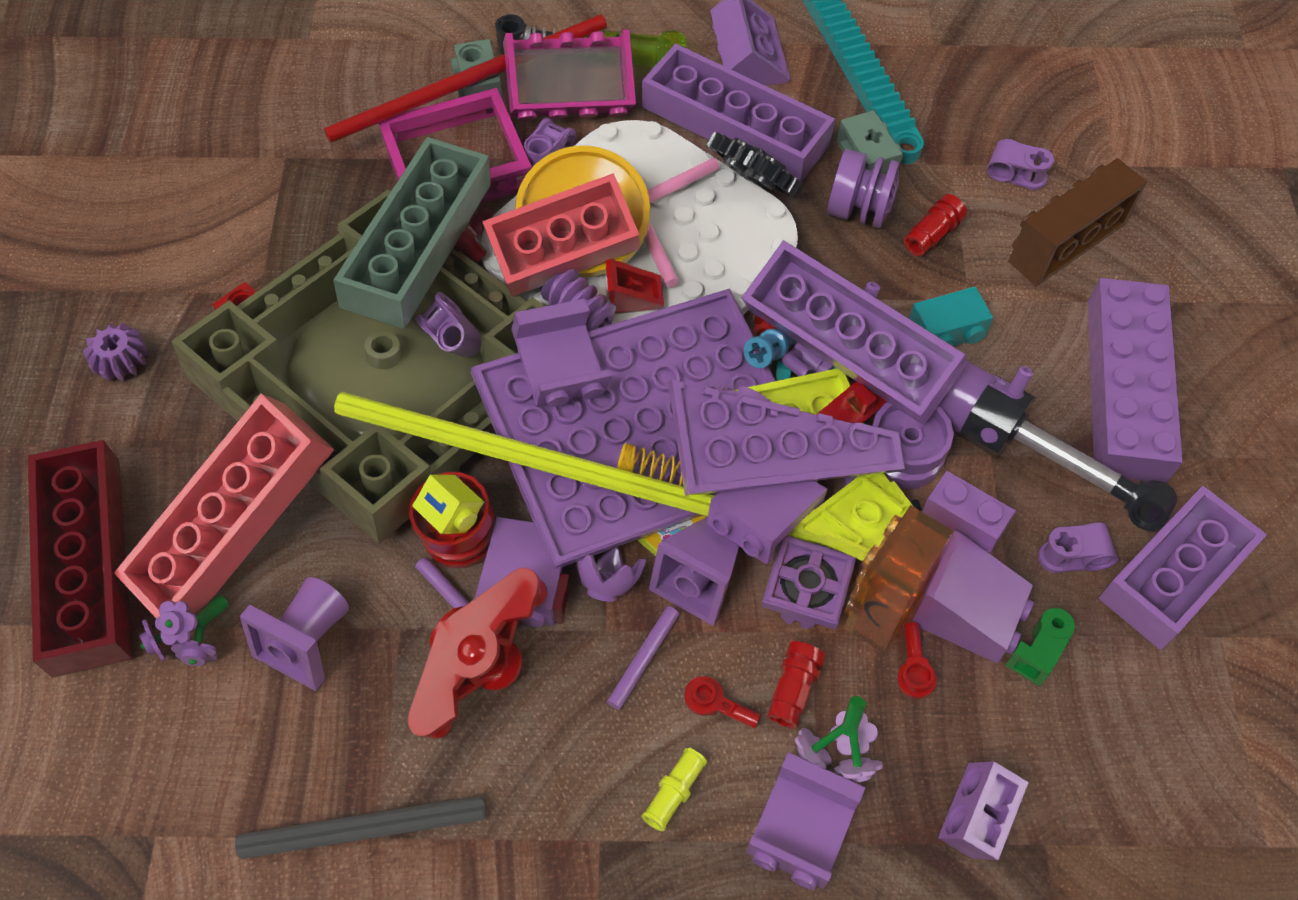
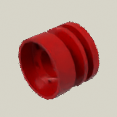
[409,472,496,568]

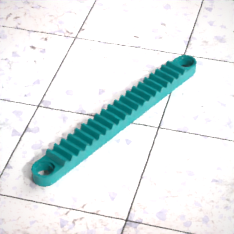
[802,0,924,164]

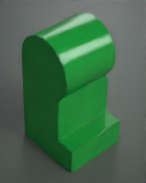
[1005,608,1075,687]

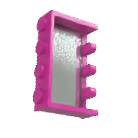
[503,30,636,121]

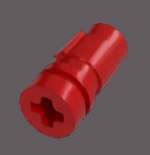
[903,194,967,256]
[767,641,826,729]

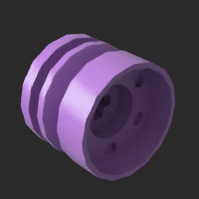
[827,148,900,229]

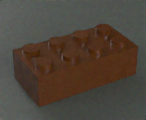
[1008,158,1147,287]

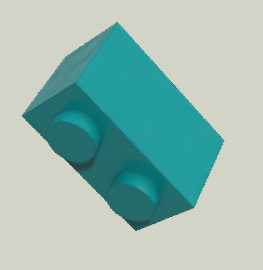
[909,286,993,346]

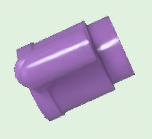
[781,343,834,376]

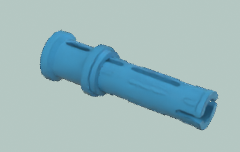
[744,329,798,368]

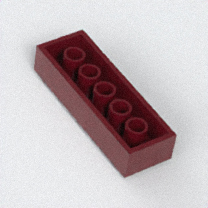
[28,440,132,678]

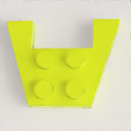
[793,473,920,564]

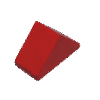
[605,258,664,313]

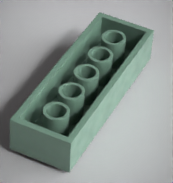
[333,137,491,329]

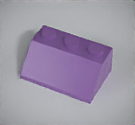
[710,0,791,85]

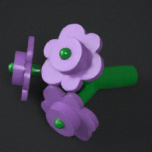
[139,595,228,666]

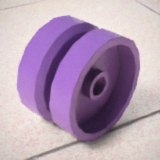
[873,402,954,489]

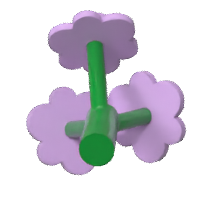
[795,696,883,782]

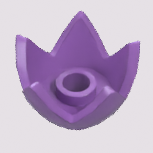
[578,546,646,602]

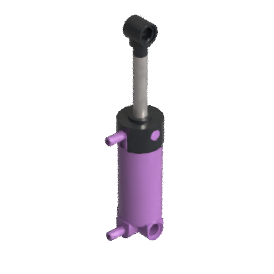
[864,282,1177,531]

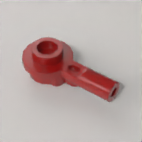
[897,622,937,699]
[684,676,761,729]

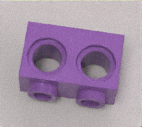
[938,761,1028,860]

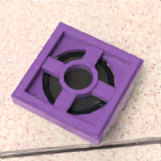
[761,536,856,630]

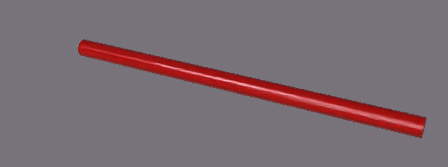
[323,14,607,143]

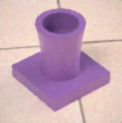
[240,577,349,691]

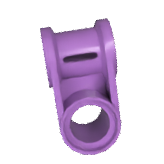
[524,117,576,167]
[987,139,1054,190]
[415,292,482,358]
[1038,522,1118,573]

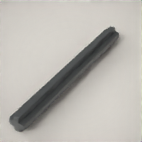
[235,796,486,859]

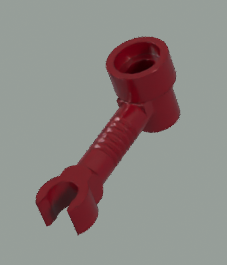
[453,205,493,263]

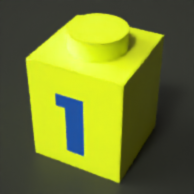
[412,475,484,534]

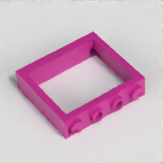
[378,88,532,203]

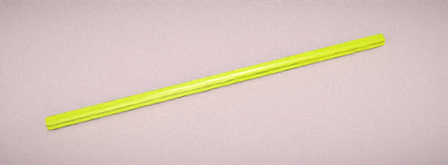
[334,392,920,573]

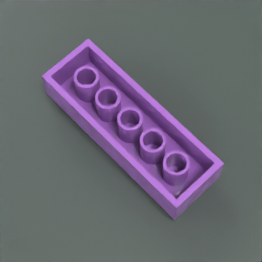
[642,44,835,182]
[741,240,967,425]
[1088,278,1183,483]

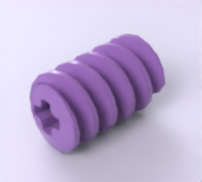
[541,268,616,331]

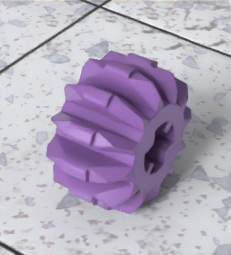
[83,322,149,382]

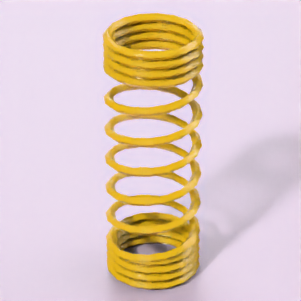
[617,442,683,486]

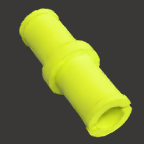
[641,748,707,831]

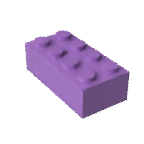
[1098,486,1267,650]

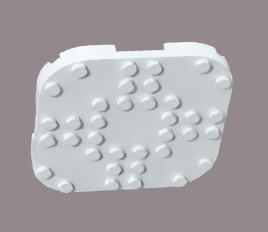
[481,120,798,324]

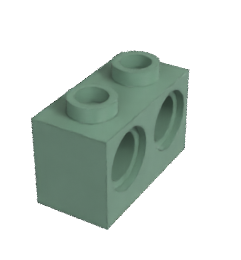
[450,39,503,100]

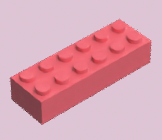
[114,394,334,619]

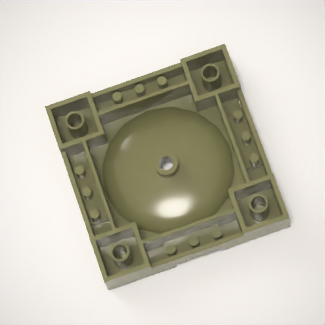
[171,189,545,544]

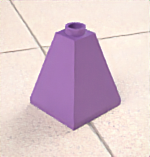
[649,517,739,626]

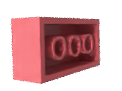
[483,173,640,297]

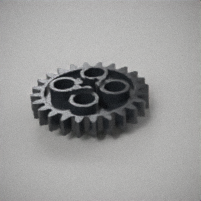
[705,131,804,198]

